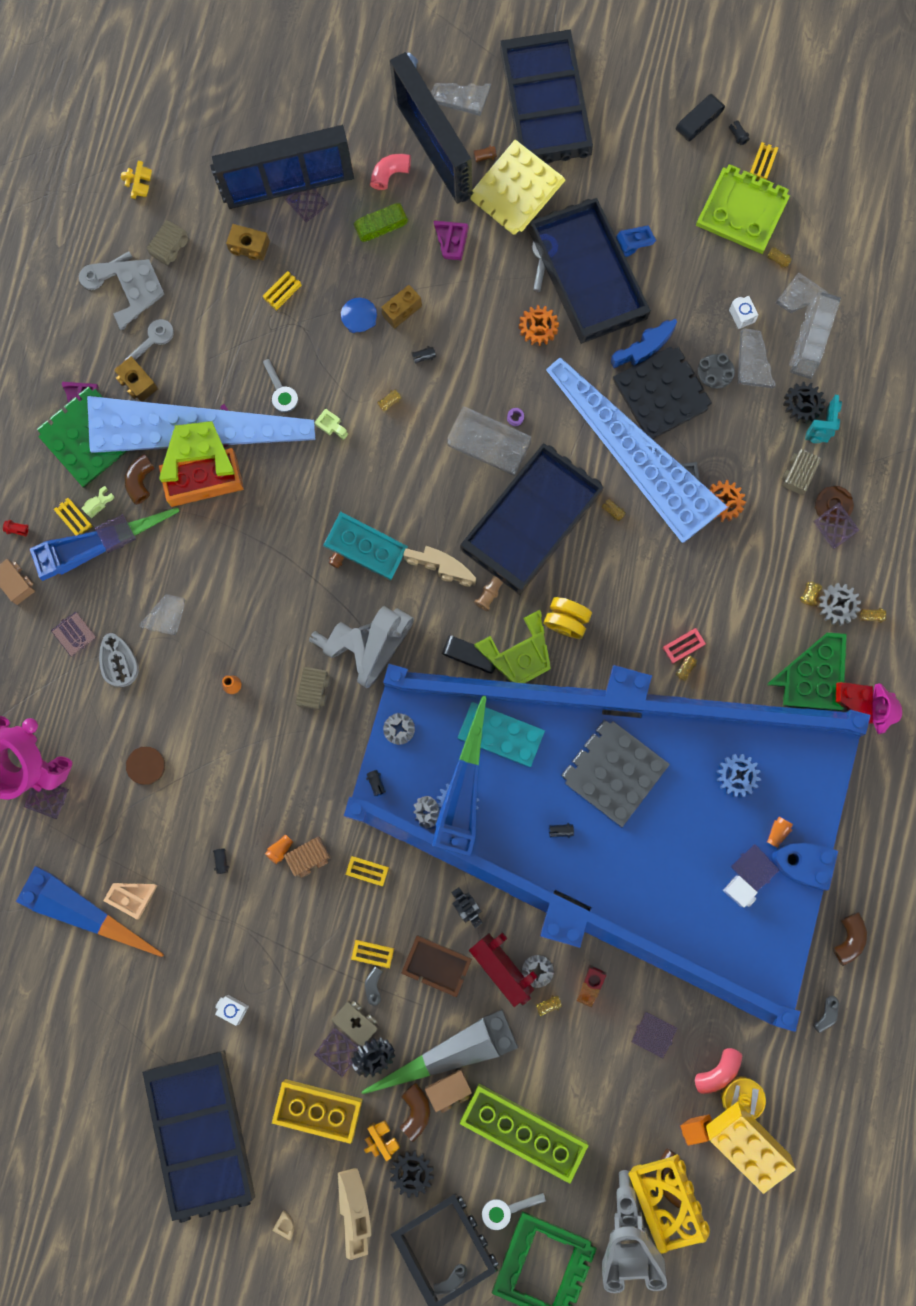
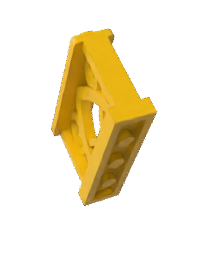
[628,1154,710,1254]

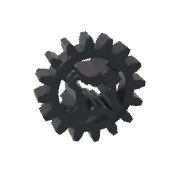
[783,382,826,423]
[451,887,483,928]
[351,1038,395,1078]
[390,1150,434,1198]

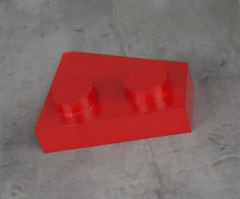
[836,682,873,724]

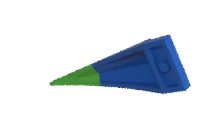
[30,508,180,581]
[432,696,486,857]

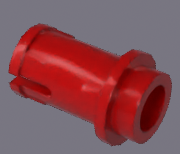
[3,520,29,537]

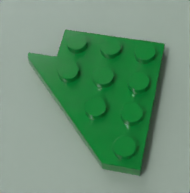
[768,632,847,711]

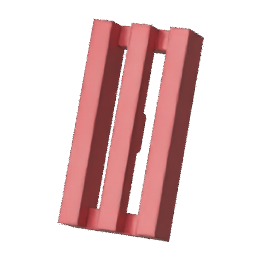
[662,628,706,664]

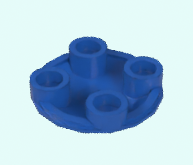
[341,297,377,333]

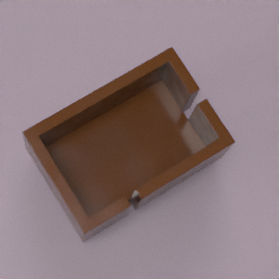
[401,935,473,997]

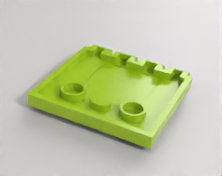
[696,164,790,254]

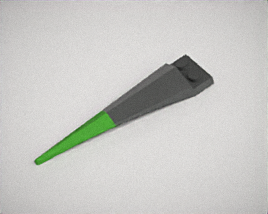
[362,1009,518,1094]

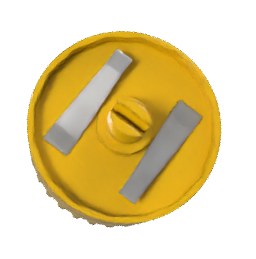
[721,1076,766,1119]

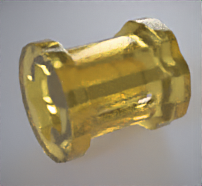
[800,582,823,606]

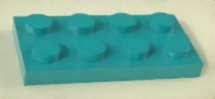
[323,511,408,581]
[457,702,545,768]

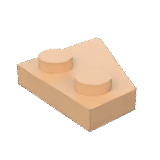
[103,883,158,919]

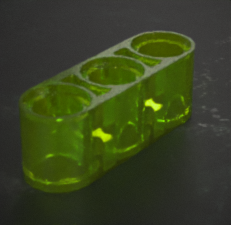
[353,203,409,242]

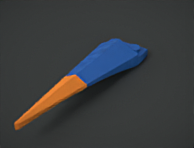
[16,866,164,957]

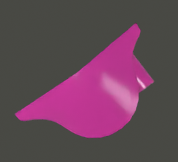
[873,683,902,734]

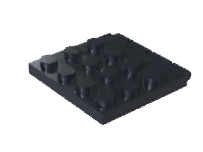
[612,347,712,439]

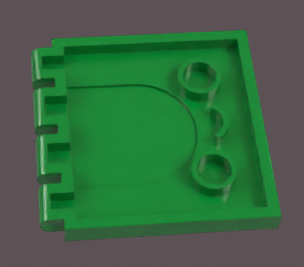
[37,386,127,488]

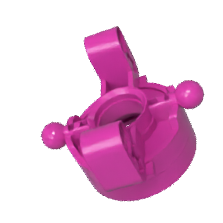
[0,716,73,800]

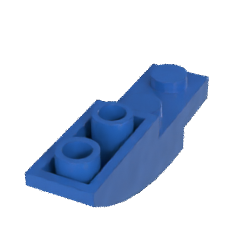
[611,319,677,369]

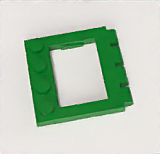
[491,1211,597,1306]

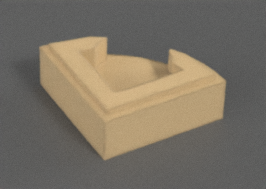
[273,1210,294,1241]

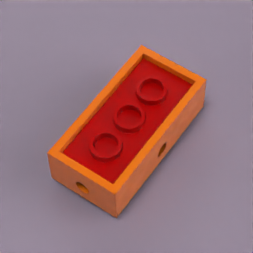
[159,448,244,507]

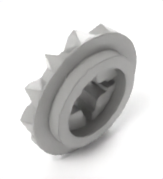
[383,713,415,745]
[413,796,440,828]
[522,955,554,988]

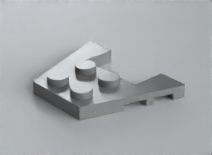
[92,259,164,330]

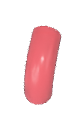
[370,154,411,190]
[695,1048,743,1094]

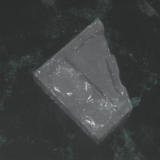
[776,272,828,313]

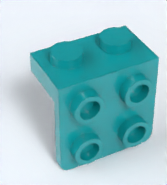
[805,394,842,443]

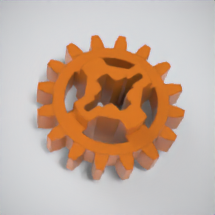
[519,305,559,346]
[710,480,746,522]

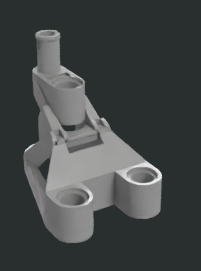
[309,606,414,688]
[602,1170,667,1293]

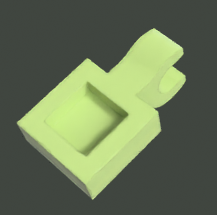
[314,409,348,440]
[82,486,114,519]

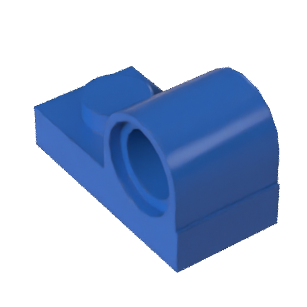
[616,225,656,257]

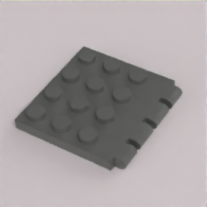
[561,720,670,828]

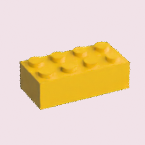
[272,1079,363,1144]
[706,1101,796,1194]

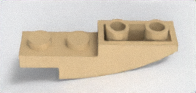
[403,546,476,587]
[338,1168,371,1260]

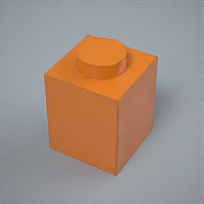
[680,1114,712,1146]

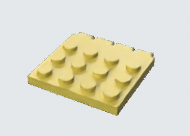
[470,140,566,235]

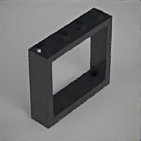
[391,1194,499,1306]

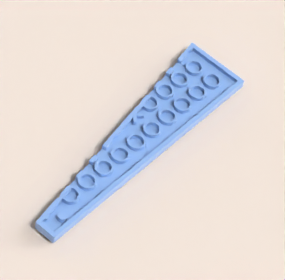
[546,358,728,543]
[87,396,315,453]

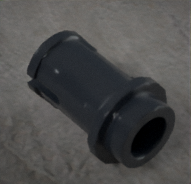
[729,120,750,145]
[412,346,436,364]
[366,770,386,797]
[549,822,574,838]
[213,848,230,874]

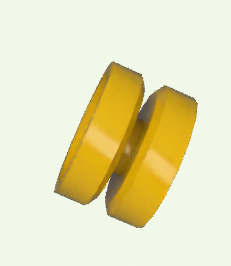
[543,597,592,639]

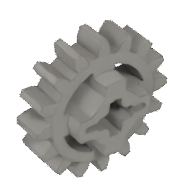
[817,583,861,626]

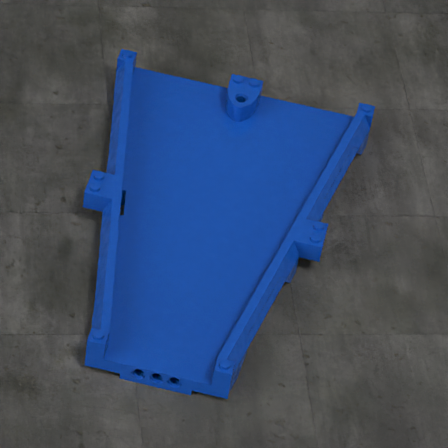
[344,664,870,1032]

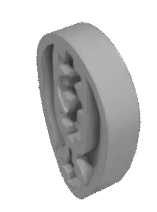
[99,633,139,687]

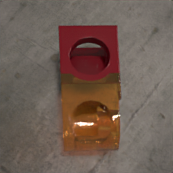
[576,965,607,1008]

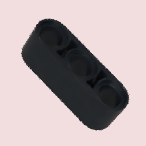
[676,93,725,142]
[442,636,495,674]

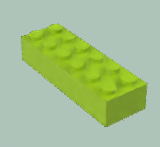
[460,1083,589,1184]

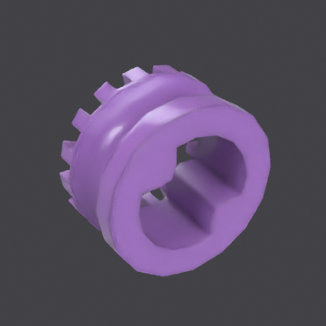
[507,408,524,426]

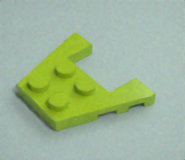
[159,421,235,482]
[474,610,551,683]

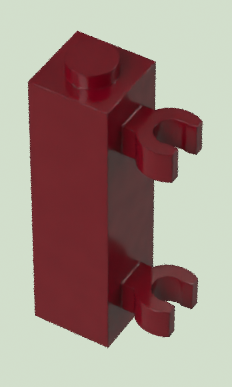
[469,932,538,1007]

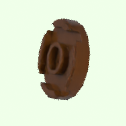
[815,486,854,523]
[126,747,165,785]

